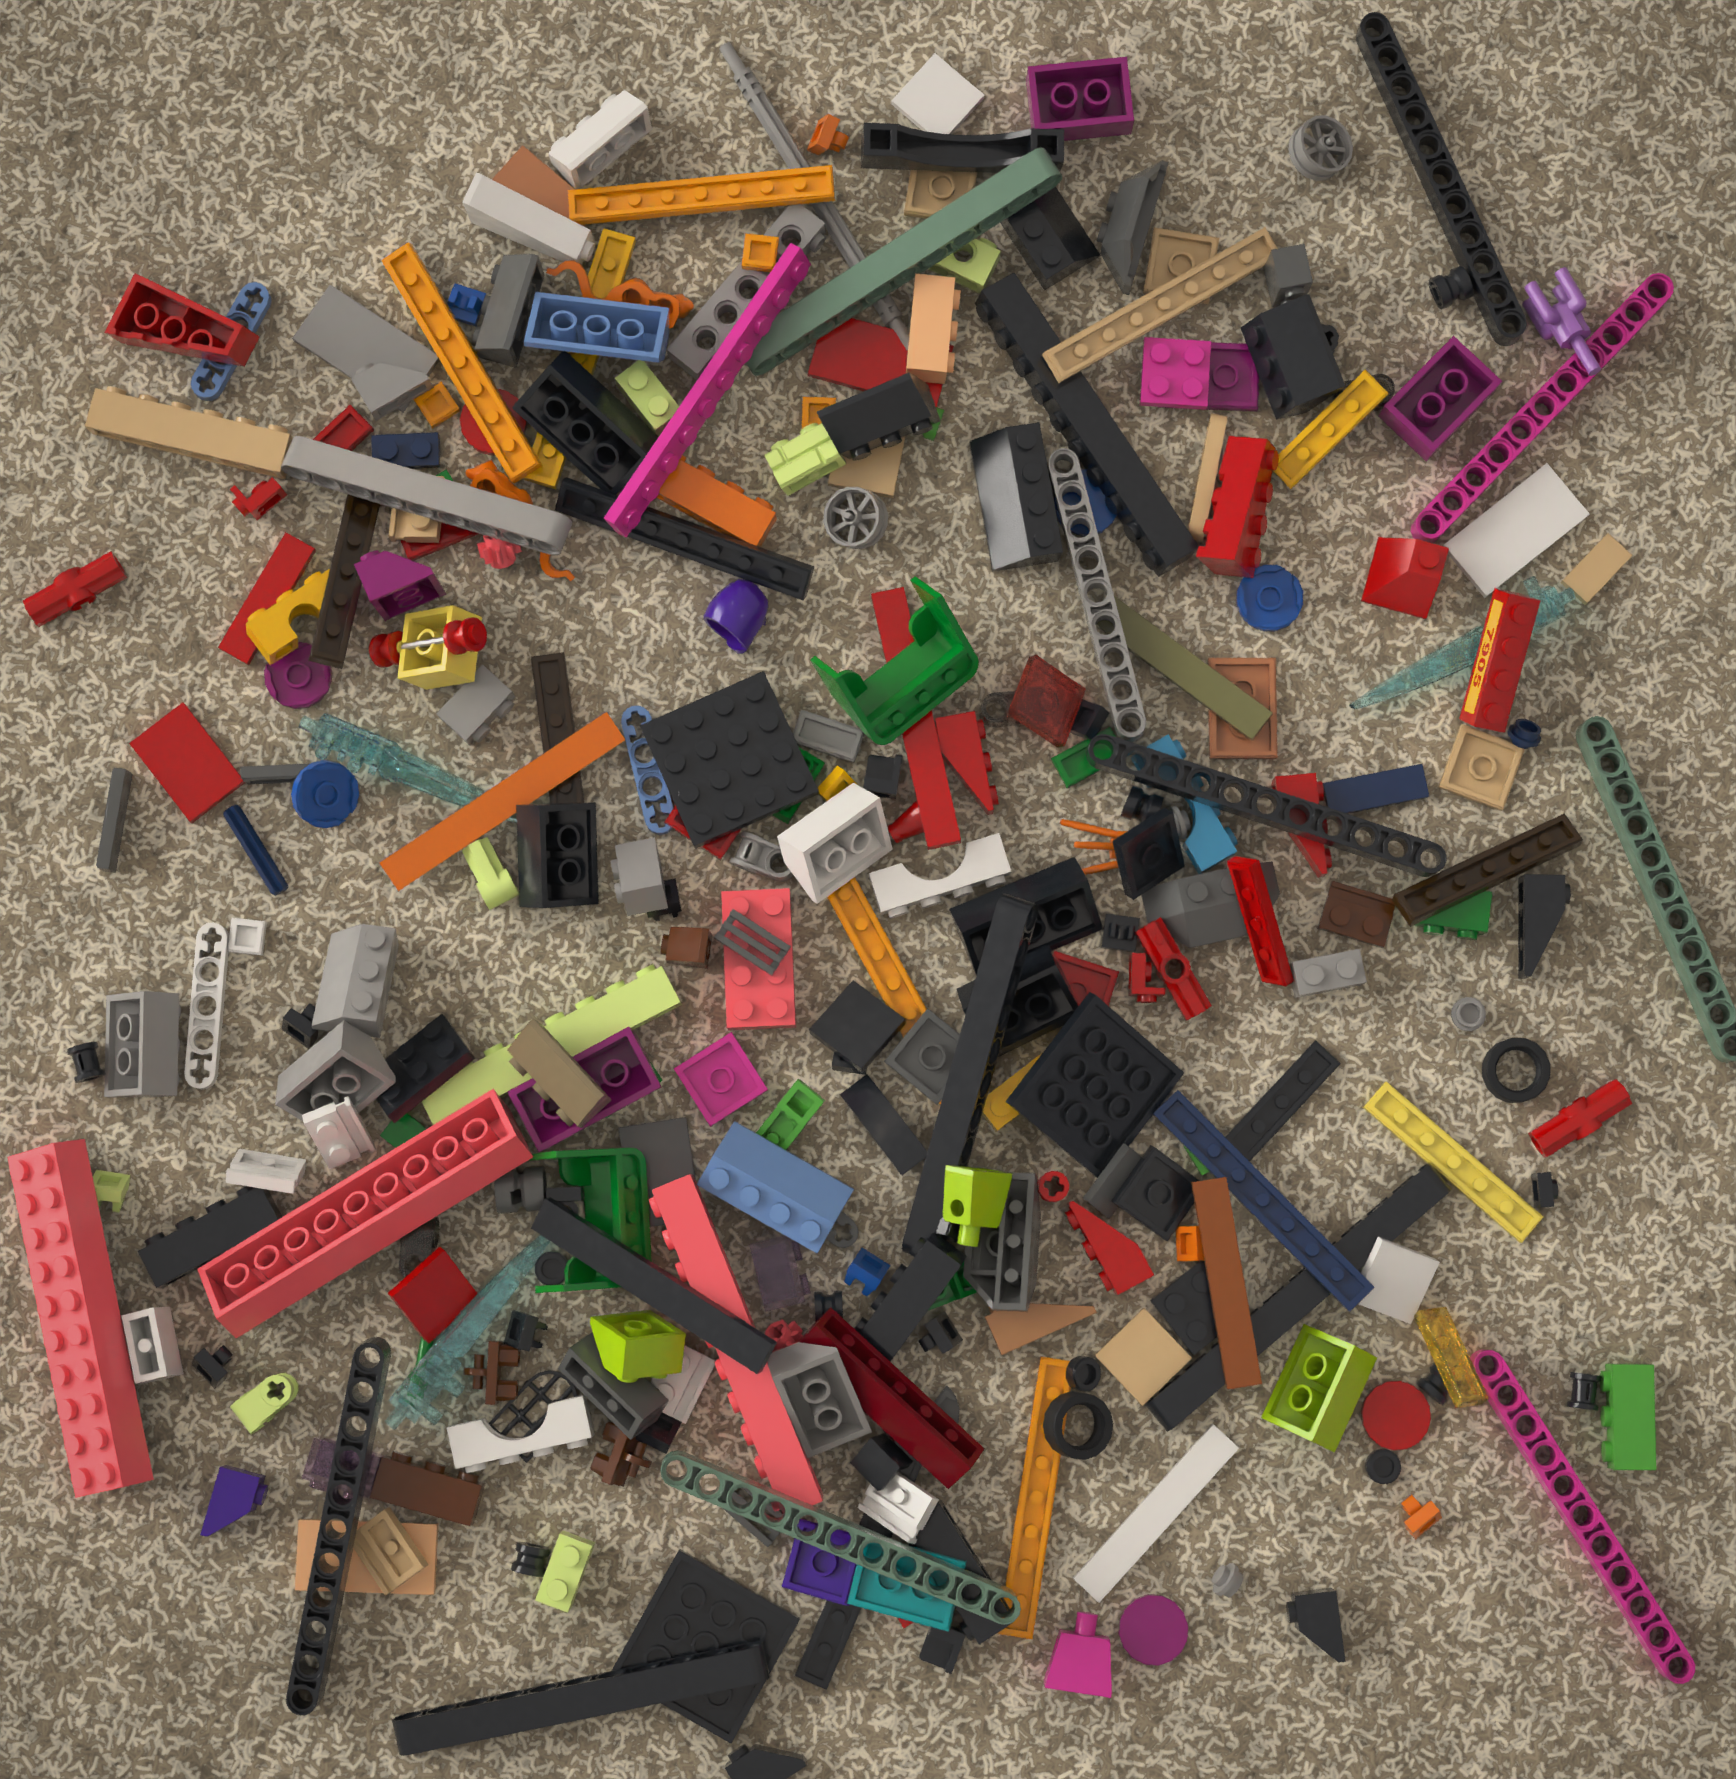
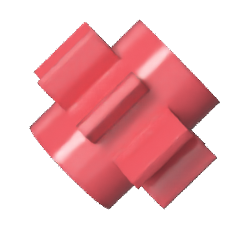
[477,535,522,569]
[764,1319,803,1352]

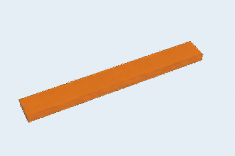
[380,712,625,891]

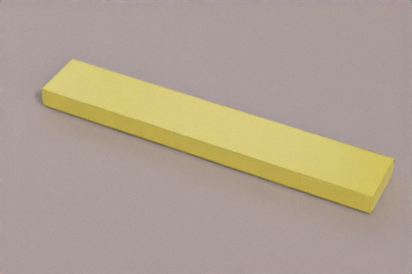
[1363,1082,1543,1243]

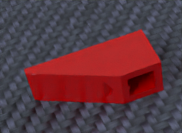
[934,711,999,815]
[1272,773,1332,878]
[1065,1201,1154,1295]

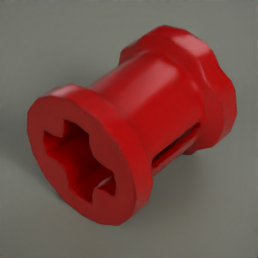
[1037,1171,1069,1202]

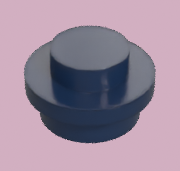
[1507,719,1541,749]

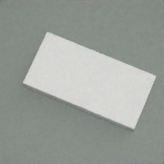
[1443,463,1590,598]

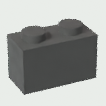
[1264,244,1313,307]

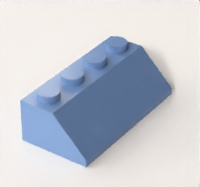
[524,292,669,363]
[697,1121,854,1253]

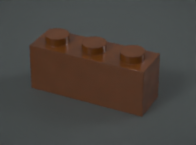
[370,1451,485,1526]

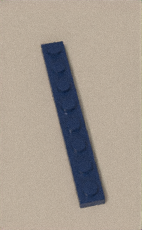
[1153,1090,1375,1313]

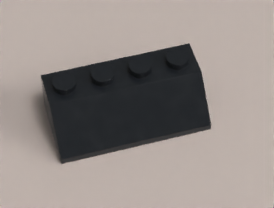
[512,351,659,495]
[969,422,1063,572]
[949,857,1103,975]

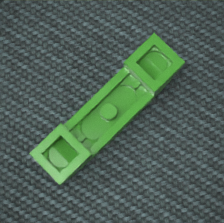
[756,1079,825,1150]

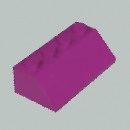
[508,1027,662,1153]

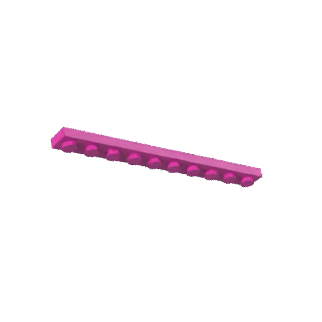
[604,243,811,538]

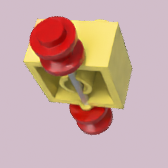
[369,605,487,690]

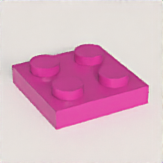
[1140,337,1211,410]
[674,1032,768,1127]

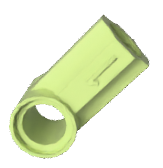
[462,837,519,910]

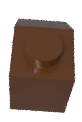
[661,927,713,969]

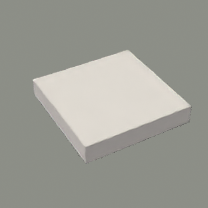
[891,53,985,134]
[1359,1237,1440,1324]

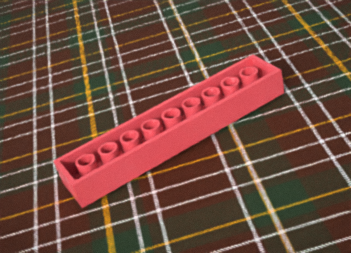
[197,1088,533,1338]
[7,1139,154,1498]
[648,1174,823,1514]

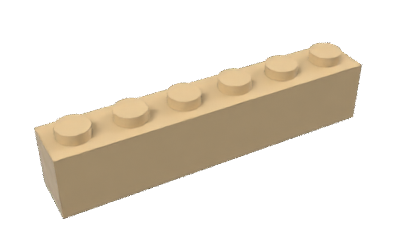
[85,386,293,479]

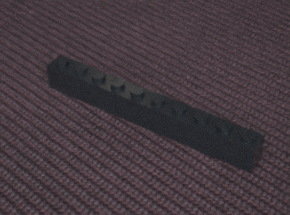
[975,273,1198,577]

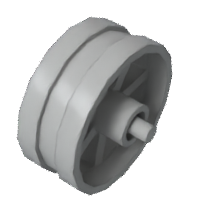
[1288,115,1353,181]
[823,487,888,549]

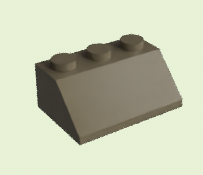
[507,1018,612,1128]

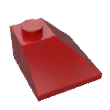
[1361,537,1449,619]

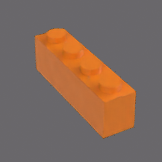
[656,455,777,547]

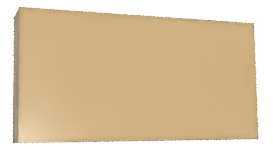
[1560,533,1633,605]

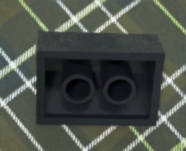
[1000,187,1100,291]
[1241,294,1346,420]
[817,373,941,461]
[516,802,599,908]
[957,944,1079,1057]

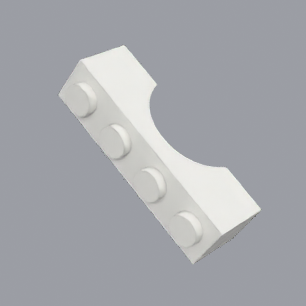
[869,833,1011,918]
[447,1395,595,1473]

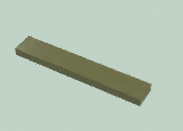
[1096,596,1273,741]

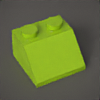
[590,1310,686,1383]

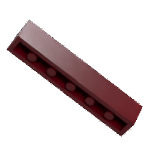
[799,1307,985,1489]

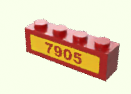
[1459,588,1540,733]

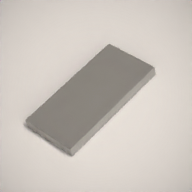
[292,285,440,413]

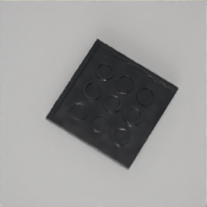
[640,671,819,849]
[1005,992,1184,1178]
[611,1549,800,1743]

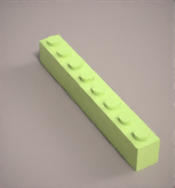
[422,964,682,1125]

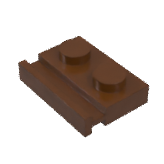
[1317,881,1396,948]

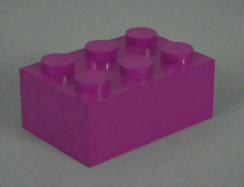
[1026,57,1134,141]
[1378,335,1503,462]

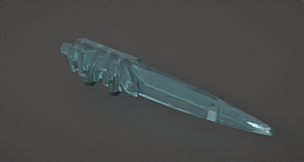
[1349,576,1576,709]
[299,713,517,823]
[384,1235,550,1430]

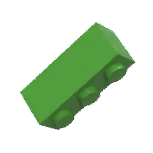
[1600,1363,1656,1470]

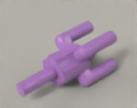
[1522,267,1601,376]

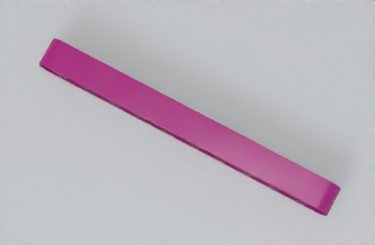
[1411,273,1674,543]
[1468,1349,1695,1684]

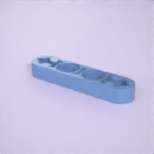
[191,282,271,401]
[621,706,673,835]

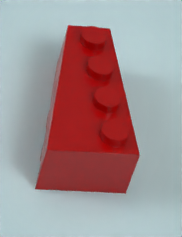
[104,273,260,367]
[1196,436,1279,578]

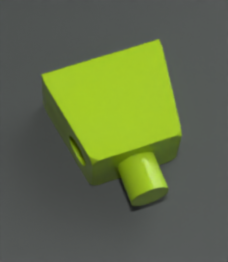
[943,1165,1012,1247]

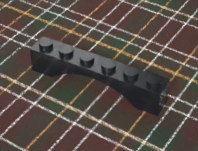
[861,123,1064,173]

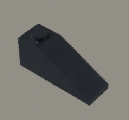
[1518,874,1571,979]

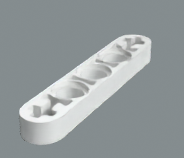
[184,922,229,1090]

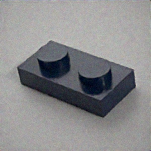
[371,432,440,469]

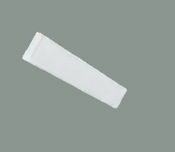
[1073,1424,1239,1603]

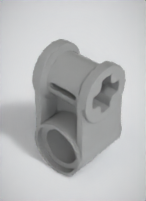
[729,831,794,882]

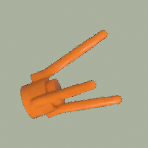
[1060,819,1127,875]

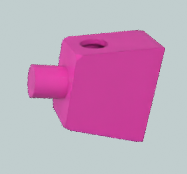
[1043,1611,1112,1698]

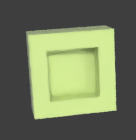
[93,1170,130,1213]

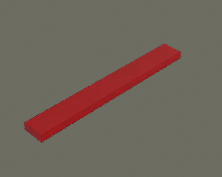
[871,587,961,850]

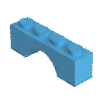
[1131,734,1238,874]

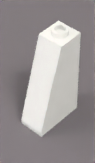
[462,172,595,265]

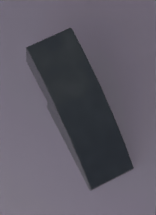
[840,1074,927,1176]

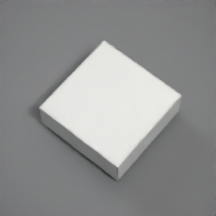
[227,918,267,956]

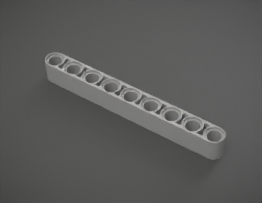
[281,436,572,555]
[1048,448,1146,742]

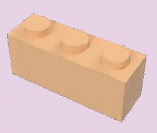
[906,273,961,384]

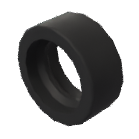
[1482,1038,1551,1103]
[1043,1391,1113,1460]

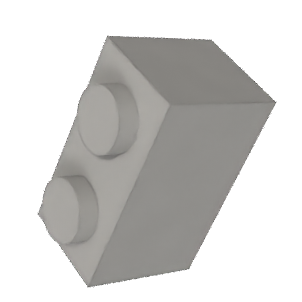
[436,664,515,746]
[611,837,668,916]
[1289,949,1367,998]

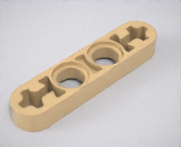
[1187,413,1227,542]

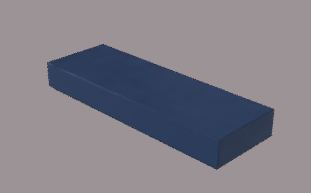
[1323,764,1429,814]

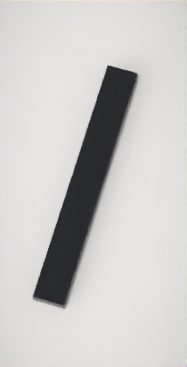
[555,477,814,600]
[531,1197,777,1374]
[795,1441,922,1690]

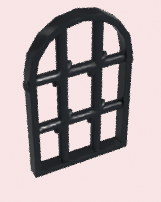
[489,1370,577,1463]

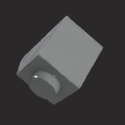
[351,362,434,421]

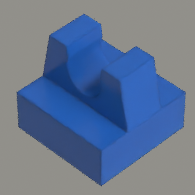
[447,283,487,327]
[844,1248,891,1296]

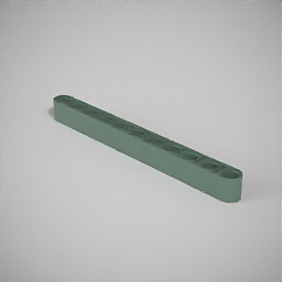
[746,148,1062,376]
[1576,716,1736,1063]
[660,1450,1021,1625]

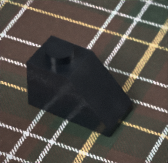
[1286,1588,1346,1663]
[725,1744,807,1779]

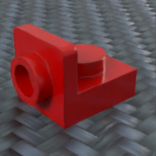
[230,477,287,520]
[1128,953,1165,1003]

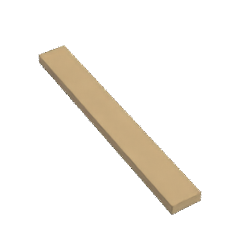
[1042,227,1278,383]

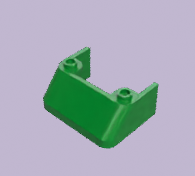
[810,576,979,745]
[528,1148,652,1293]

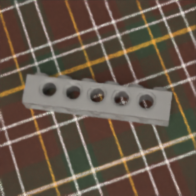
[667,204,826,380]

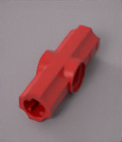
[23,551,127,627]
[1135,917,1212,1021]
[1528,1079,1633,1158]

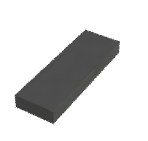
[96,767,133,873]

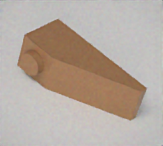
[984,1303,1097,1355]

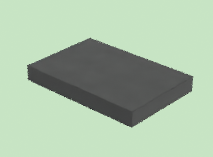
[618,1117,696,1227]

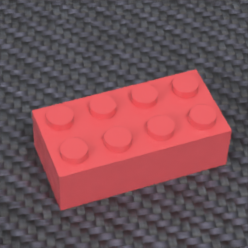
[721,888,796,1031]

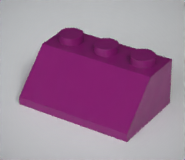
[354,550,447,621]

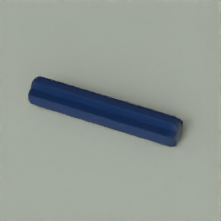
[223,804,288,896]

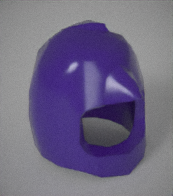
[704,579,769,654]

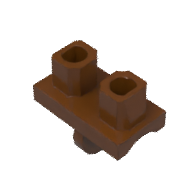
[463,1341,521,1405]
[590,1422,652,1487]

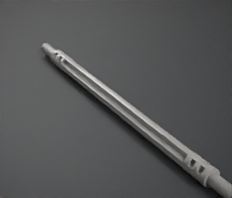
[719,42,909,350]

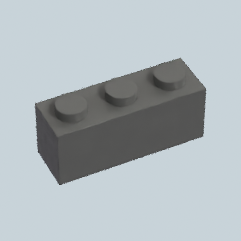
[558,1332,669,1440]

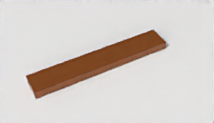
[1191,1177,1262,1390]

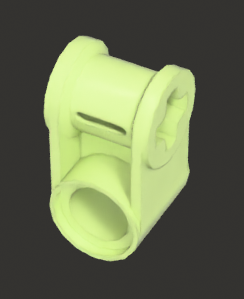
[230,1373,299,1435]

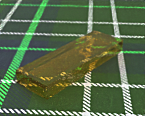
[1414,1307,1489,1408]

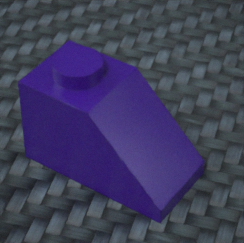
[200,1465,268,1537]

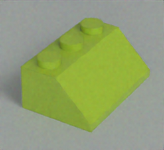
[1261,1324,1377,1453]

